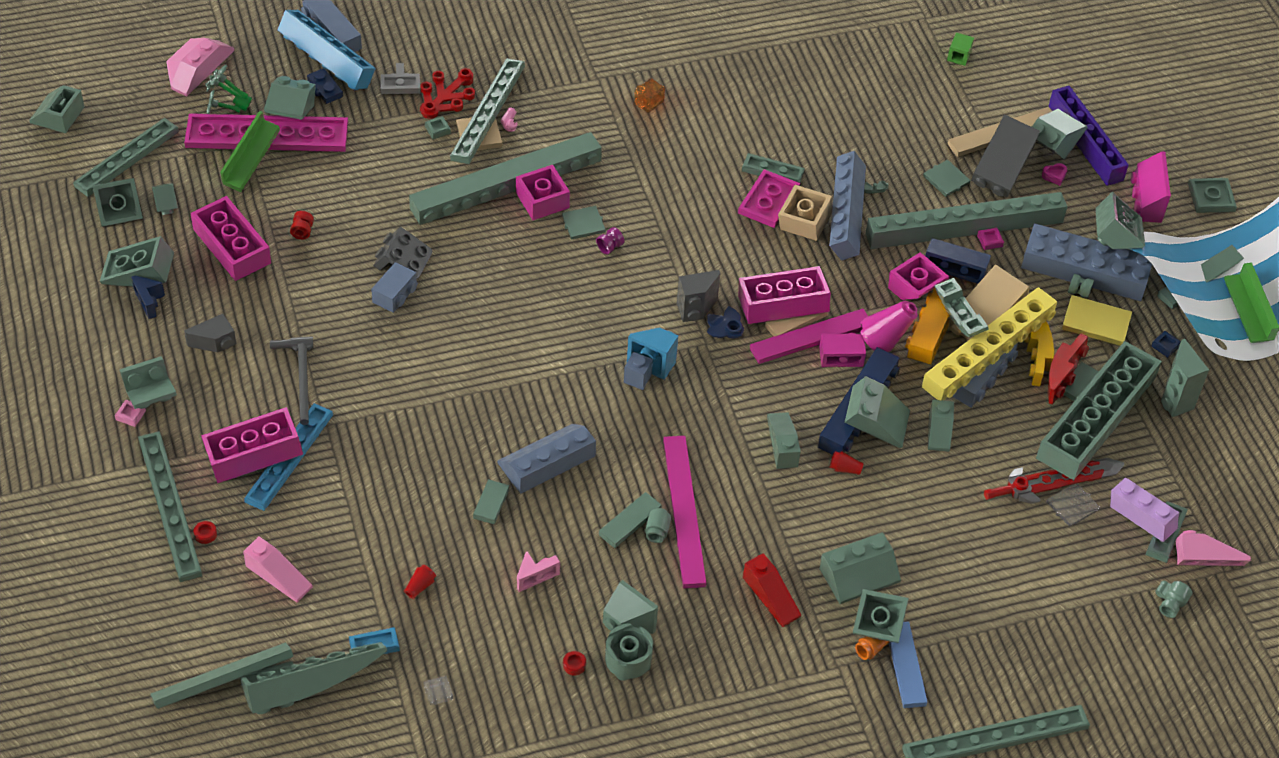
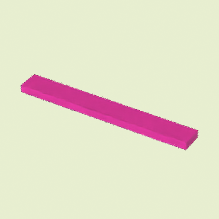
[663,436,706,589]

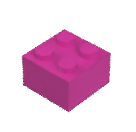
[516,165,570,220]

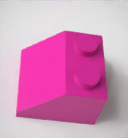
[888,252,949,300]

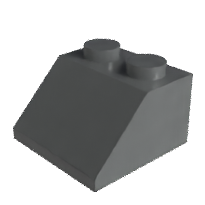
[677,270,720,322]

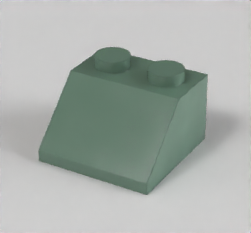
[264,76,316,120]
[1032,109,1088,160]

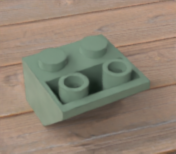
[29,85,84,133]

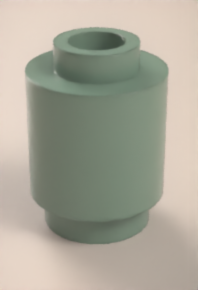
[645,508,671,543]

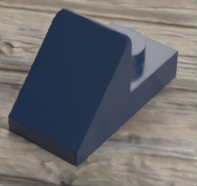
[131,275,165,319]

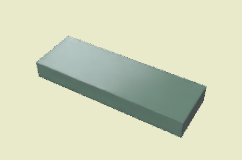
[742,153,805,183]
[599,492,662,548]
[1145,501,1188,563]

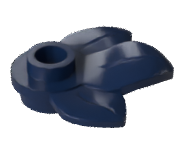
[707,306,744,339]

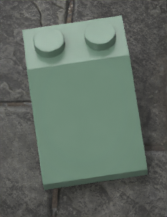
[100,236,174,286]
[845,376,910,448]

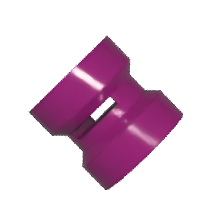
[596,227,625,255]

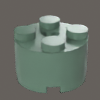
[605,624,653,681]

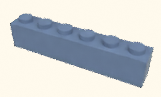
[829,151,866,261]

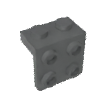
[373,226,432,279]

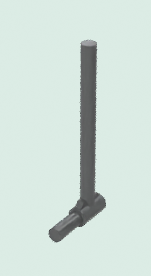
[270,336,313,425]

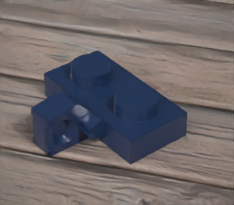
[307,68,343,104]

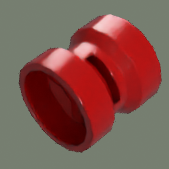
[290,211,314,240]

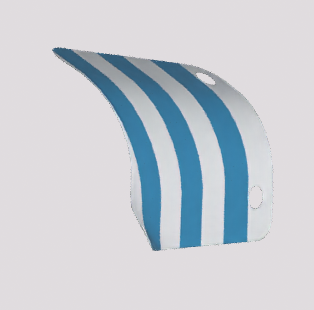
[1131,197,1279,361]

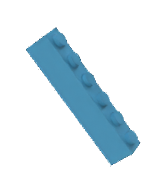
[278,10,376,90]

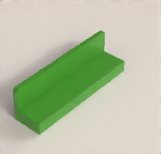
[220,111,280,192]
[1224,262,1279,343]

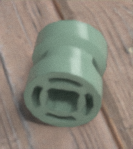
[1068,273,1094,299]

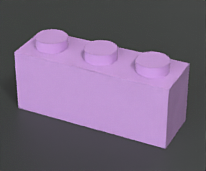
[1110,478,1179,542]

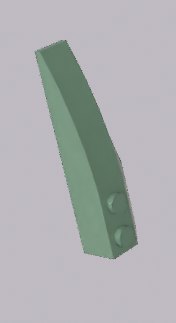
[240,642,387,714]

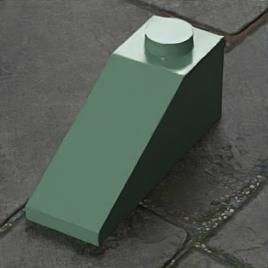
[767,412,801,469]

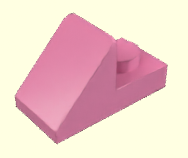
[517,552,560,592]

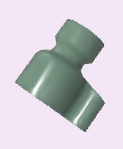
[1155,580,1193,618]

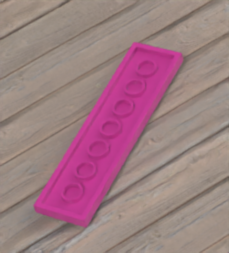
[184,114,348,152]

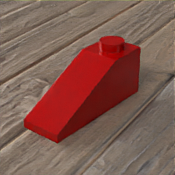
[743,553,802,627]

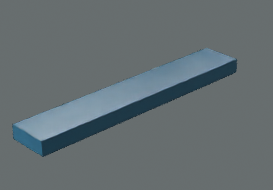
[244,403,333,511]

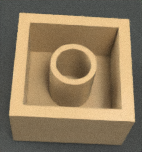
[778,185,833,241]

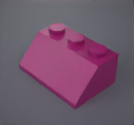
[1131,152,1171,223]

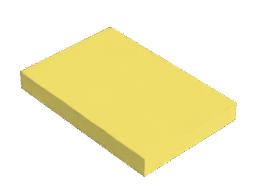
[1062,295,1132,346]

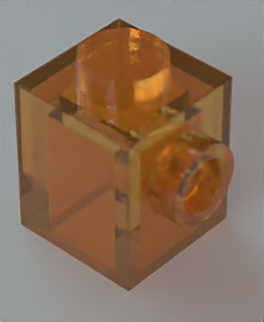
[634,78,665,113]

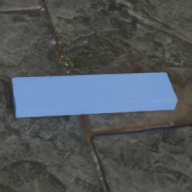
[889,622,927,708]

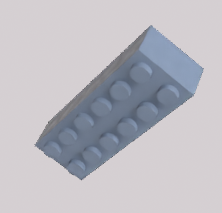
[1021,223,1152,301]

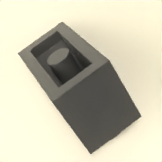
[184,314,237,352]

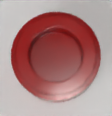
[193,521,217,544]
[563,651,586,676]

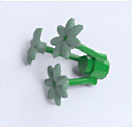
[206,65,253,114]

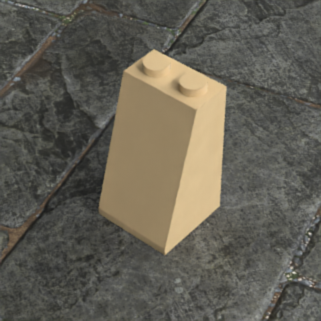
[949,264,1029,341]

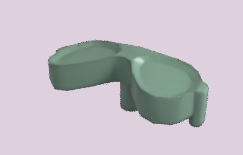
[864,181,889,193]

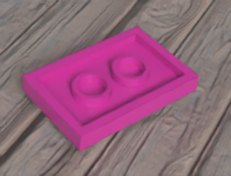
[738,169,800,228]

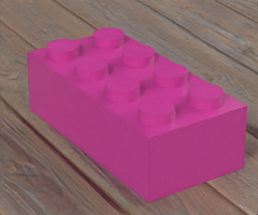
[191,196,271,281]
[738,266,831,324]
[201,407,303,483]

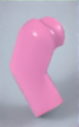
[500,108,518,132]

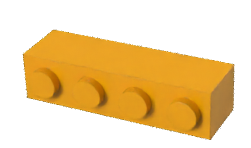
[905,288,950,364]

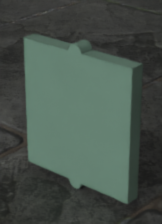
[923,160,971,197]
[562,206,606,240]

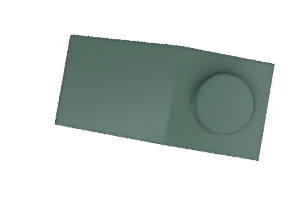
[152,183,178,215]
[928,399,954,452]

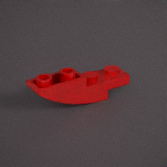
[1048,333,1089,405]

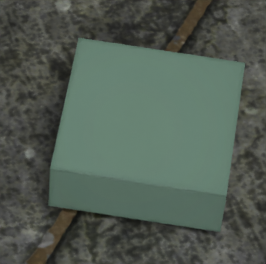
[425,116,451,139]

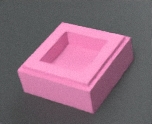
[115,400,146,427]

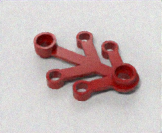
[420,68,475,119]

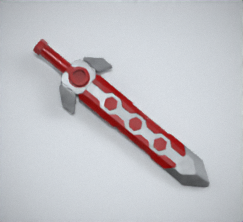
[984,458,1124,504]

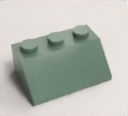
[1161,339,1209,417]
[819,532,901,604]

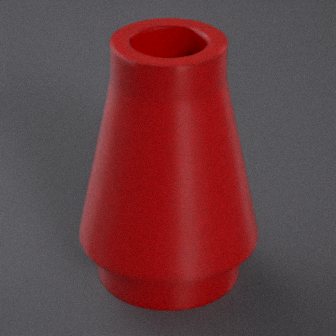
[829,451,864,475]
[403,564,436,599]

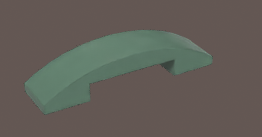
[935,278,989,337]

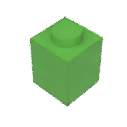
[947,32,974,66]

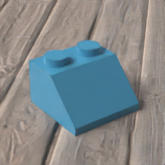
[627,327,678,380]

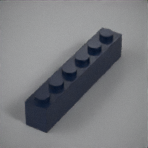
[817,347,901,455]

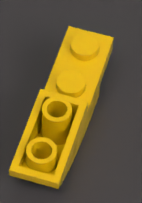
[1024,321,1054,387]

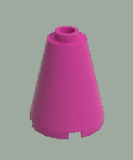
[860,301,918,352]

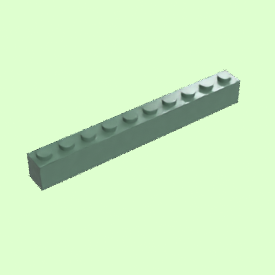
[409,132,602,225]
[865,192,1068,249]

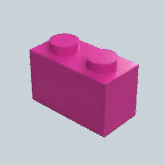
[819,333,866,367]

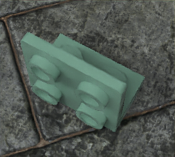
[119,356,177,409]

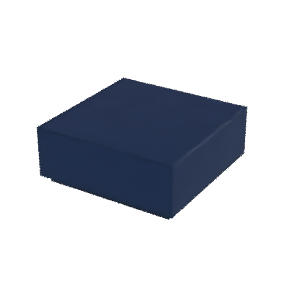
[1151,331,1181,358]

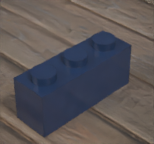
[925,238,991,284]

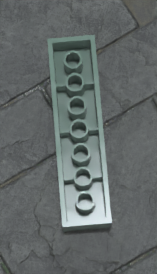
[1036,341,1162,480]

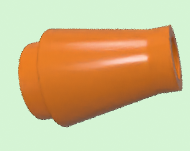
[855,637,890,660]

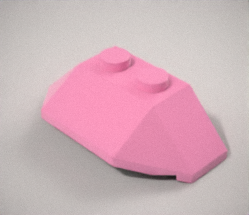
[166,38,234,97]

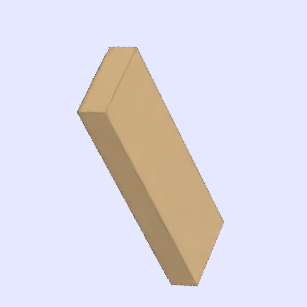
[765,312,828,337]

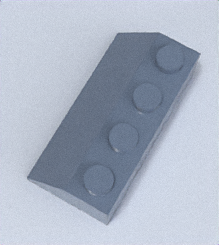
[497,424,596,494]

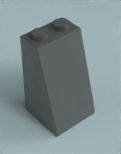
[971,114,1040,197]

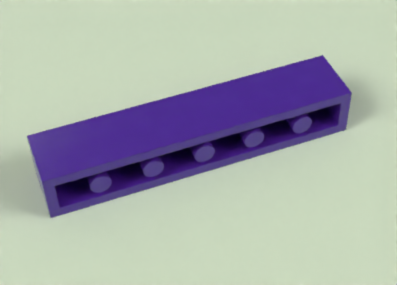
[1048,85,1129,186]

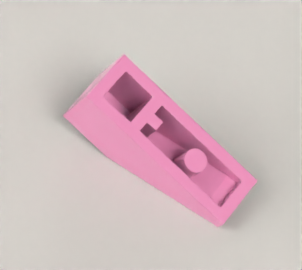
[1176,530,1251,566]
[243,537,313,603]

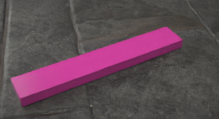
[750,309,868,364]

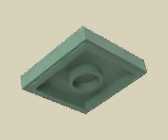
[1188,178,1237,213]

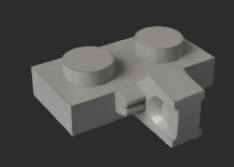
[381,63,420,94]

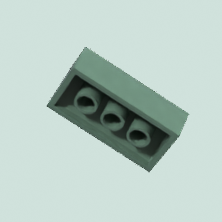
[1095,192,1145,249]

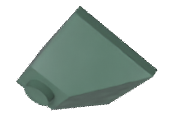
[92,178,143,226]
[603,580,658,634]
[853,589,909,643]

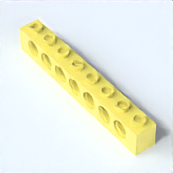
[922,287,1057,400]

